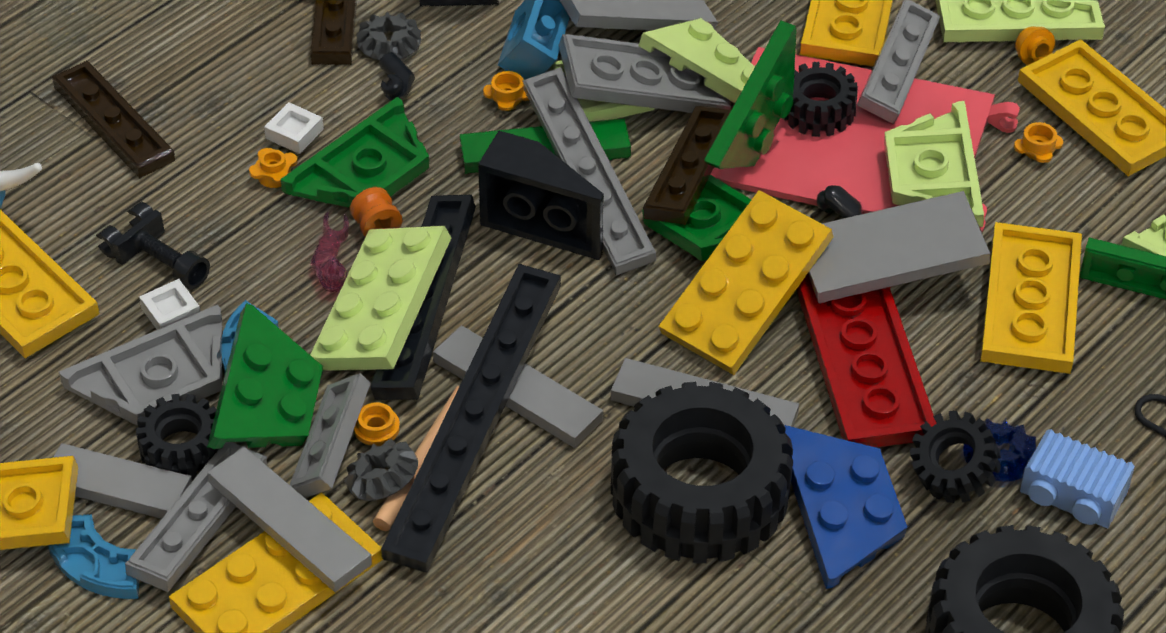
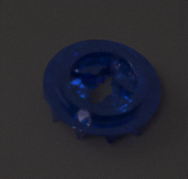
[963,418,1036,482]

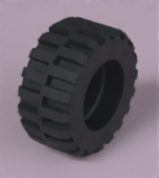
[611,382,793,564]
[925,525,1124,633]

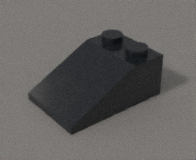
[478,131,604,260]

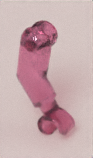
[311,212,349,292]

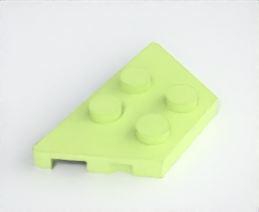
[884,101,984,227]

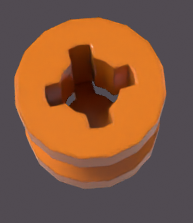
[350,187,403,237]

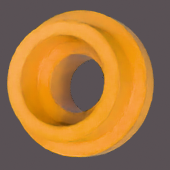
[1015,26,1055,65]
[354,402,400,446]

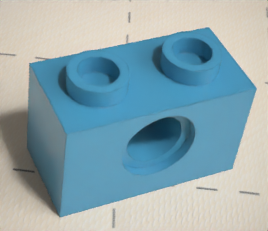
[498,0,570,80]

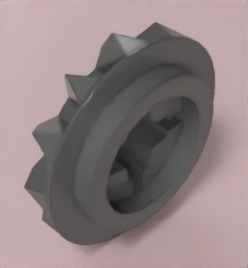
[356,11,421,60]
[344,439,418,501]

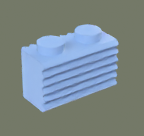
[1020,429,1135,529]

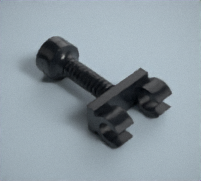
[95,202,210,290]

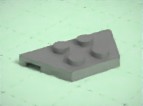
[59,304,222,426]

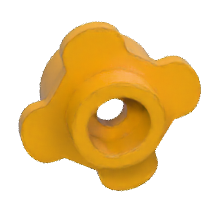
[483,71,529,111]
[1014,122,1063,163]
[249,148,298,188]

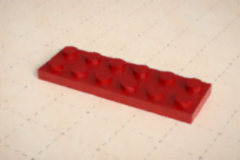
[796,274,937,447]

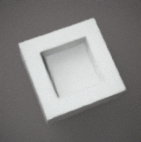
[264,102,324,154]
[139,279,200,330]

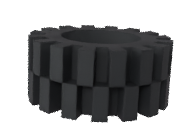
[784,62,858,137]
[136,394,218,480]
[910,410,1001,503]

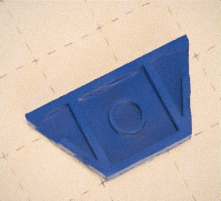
[784,425,907,589]

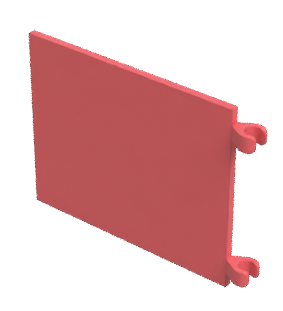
[711,47,1020,232]

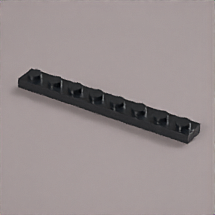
[381,264,561,573]

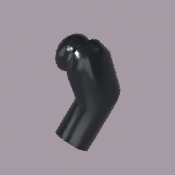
[379,52,415,101]
[816,185,863,219]

